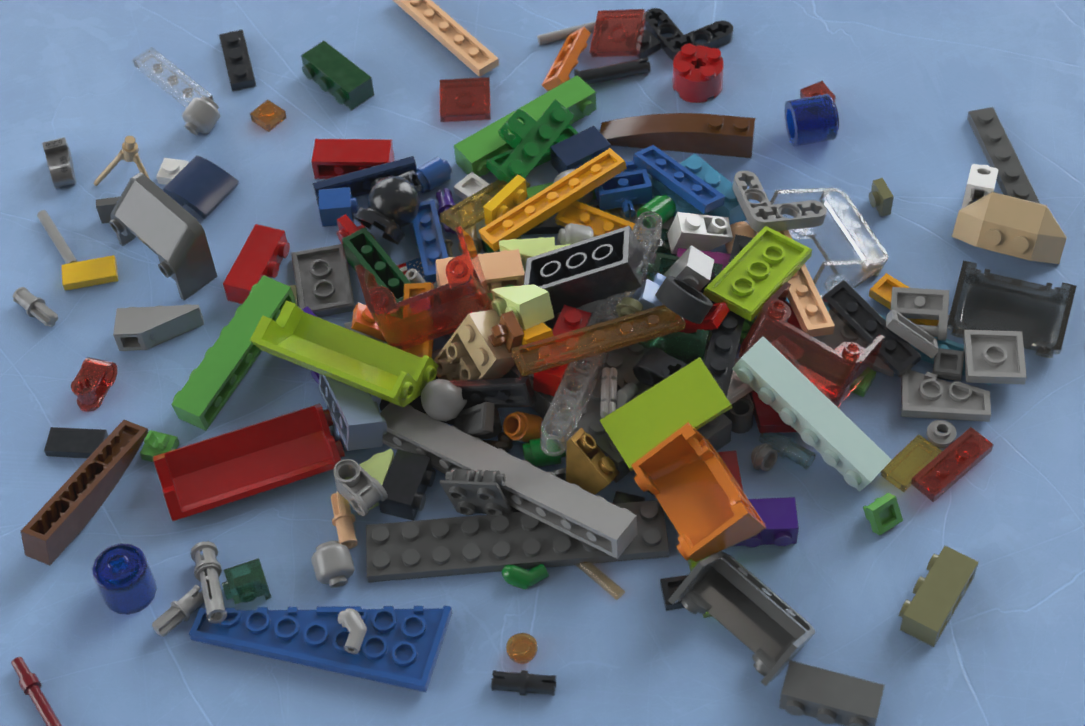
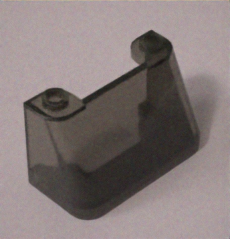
[947,260,1077,358]

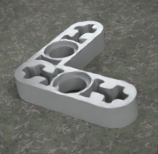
[732,171,827,232]

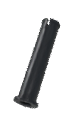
[574,57,651,84]

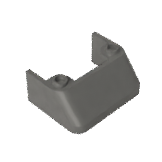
[109,172,218,300]
[668,551,815,686]

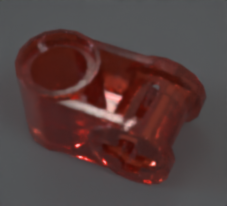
[71,357,117,412]

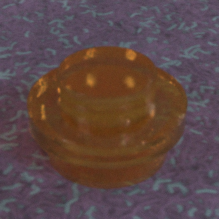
[506,633,538,664]

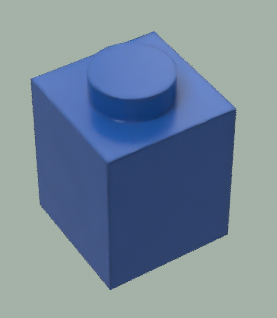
[319,187,358,227]

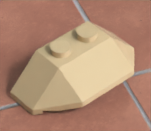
[952,192,1067,264]

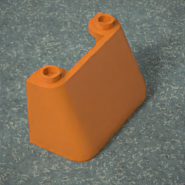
[631,422,766,562]

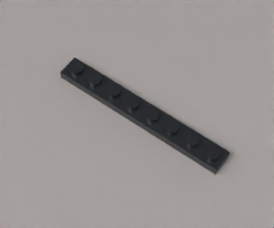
[704,234,753,397]

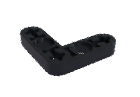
[644,8,733,61]

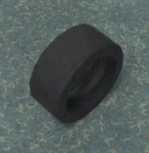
[655,275,713,324]

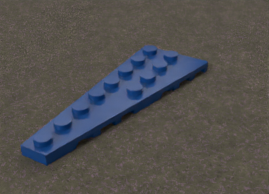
[189,605,452,692]

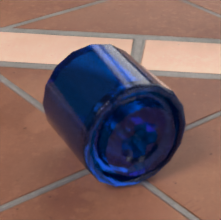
[784,94,839,146]
[92,543,157,615]

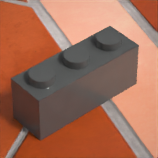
[779,660,885,726]

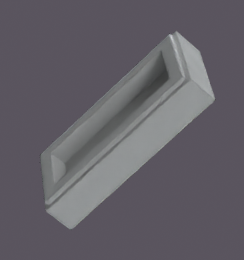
[886,309,939,359]

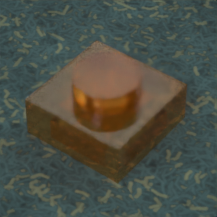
[250,99,287,132]

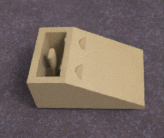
[434,309,522,381]

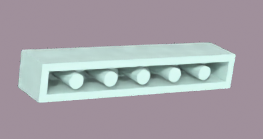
[732,336,892,492]

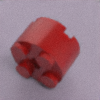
[673,44,724,103]

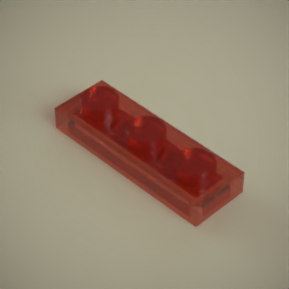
[911,427,994,502]

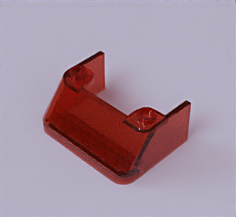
[355,226,493,350]
[739,282,884,407]

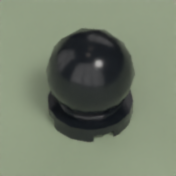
[355,176,420,245]

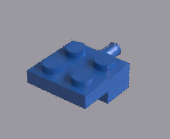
[594,161,652,218]

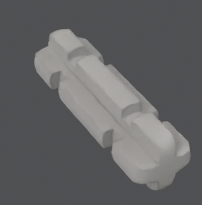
[600,367,617,418]

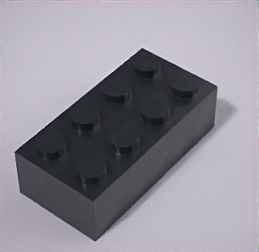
[524,226,643,315]

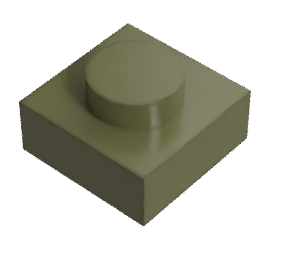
[869,178,894,217]

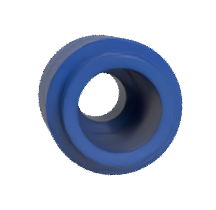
[415,157,452,193]

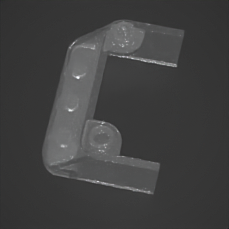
[770,188,888,297]

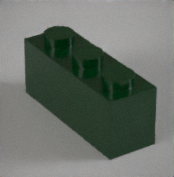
[301,41,374,110]

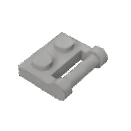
[891,287,949,341]

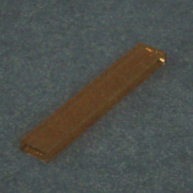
[511,305,686,377]

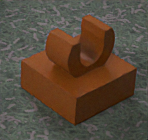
[489,311,524,353]

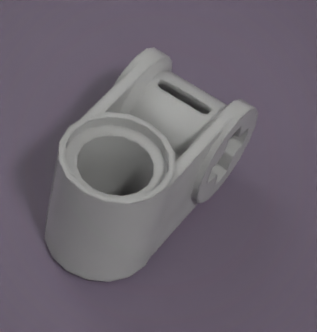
[333,459,388,517]

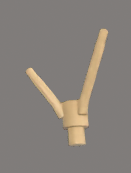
[94,136,149,186]

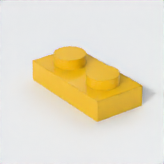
[483,175,527,225]

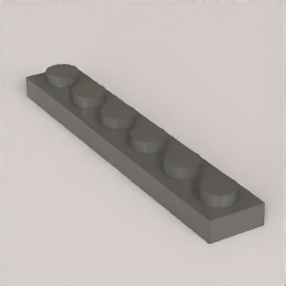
[967,107,1040,204]

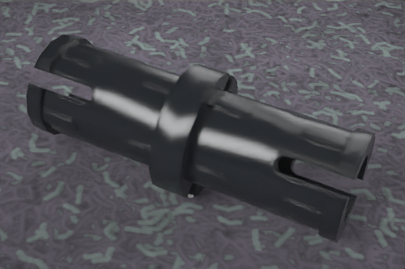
[491,670,556,696]

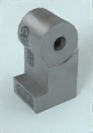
[42,137,76,189]

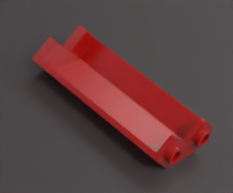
[153,403,345,522]

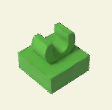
[140,430,179,462]
[863,492,903,535]

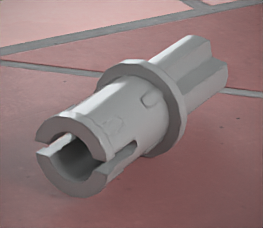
[13,287,58,327]
[152,585,204,637]

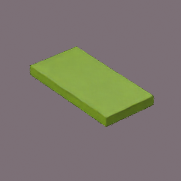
[703,226,812,321]
[599,357,732,471]

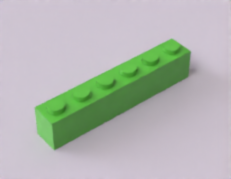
[454,75,596,177]
[171,275,296,431]

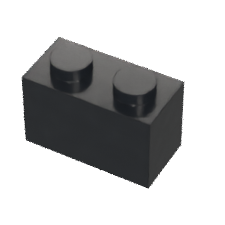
[379,449,436,521]

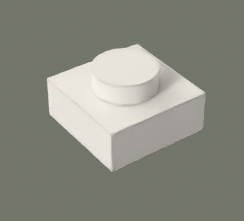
[156,158,189,185]
[454,172,491,205]

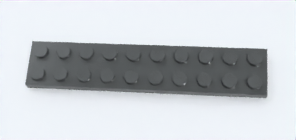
[366,500,669,583]

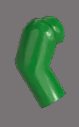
[502,563,549,589]

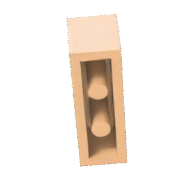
[436,249,525,303]

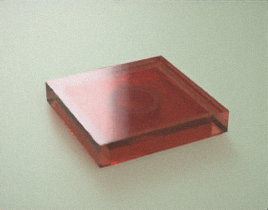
[589,9,647,57]
[440,77,491,122]

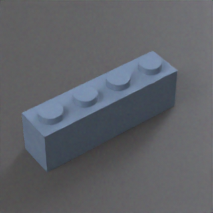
[319,374,387,450]

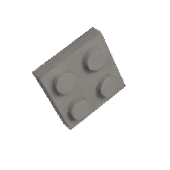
[963,330,1027,384]

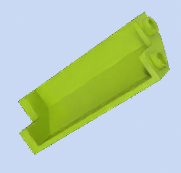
[250,301,438,407]

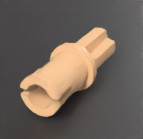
[330,491,358,549]

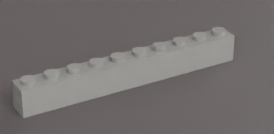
[379,402,637,559]

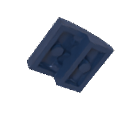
[163,155,239,219]

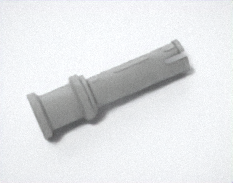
[190,541,227,623]

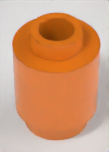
[503,411,545,443]

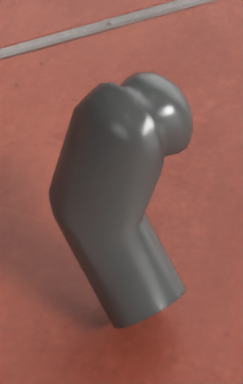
[616,382,638,410]

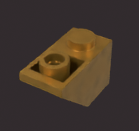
[566,427,620,495]

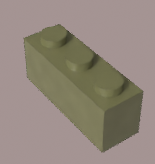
[899,545,979,647]

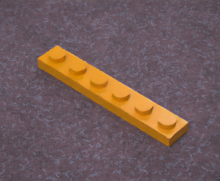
[478,148,627,251]

